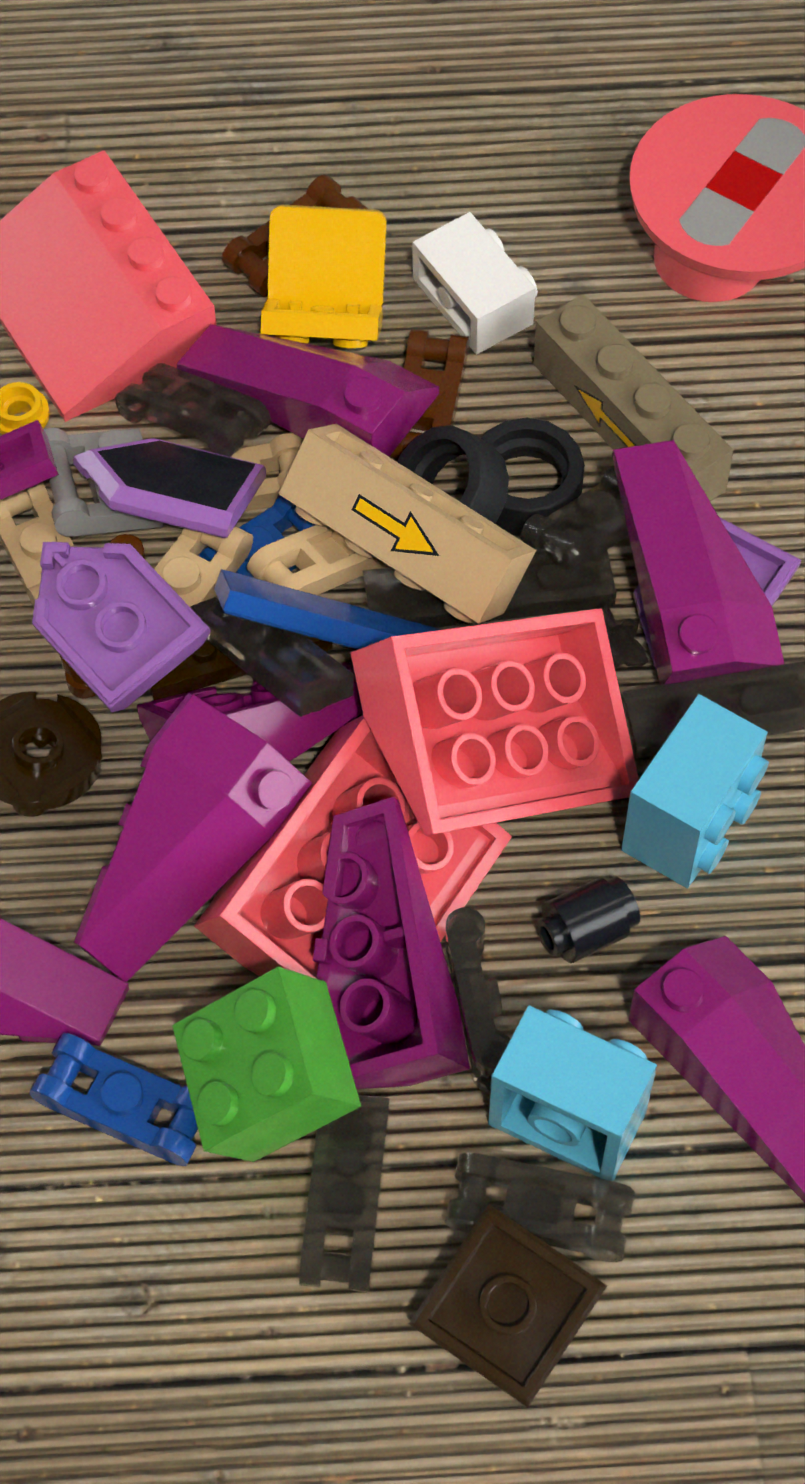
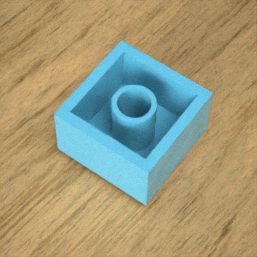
[621,694,769,889]
[488,1005,657,1184]

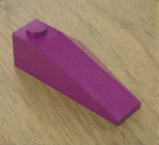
[628,936,805,1203]

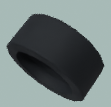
[481,418,585,537]
[397,425,509,524]

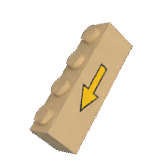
[279,424,536,624]

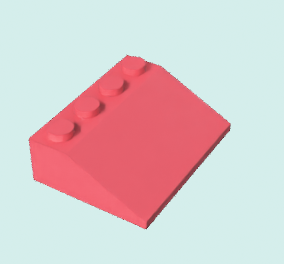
[0,150,216,422]
[351,608,639,836]
[194,715,512,978]

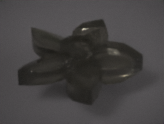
[597,601,649,669]

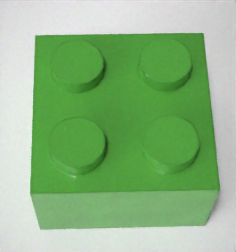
[172,967,361,1162]

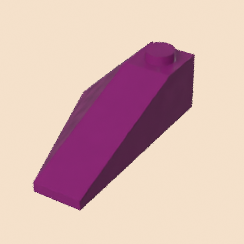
[177,324,439,456]
[612,440,785,690]
[137,661,363,762]
[74,693,312,982]
[313,797,470,1089]
[0,918,129,1046]

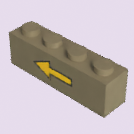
[533,294,734,501]

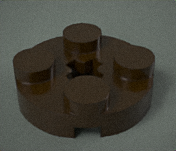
[0,692,102,817]

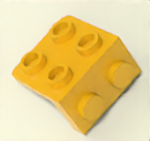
[261,205,387,348]

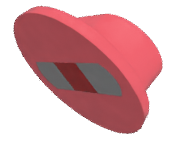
[630,94,805,302]

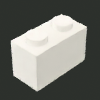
[413,212,537,355]

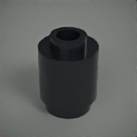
[537,877,640,963]

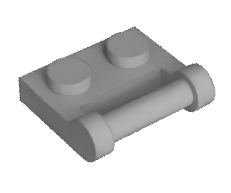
[44,428,163,537]

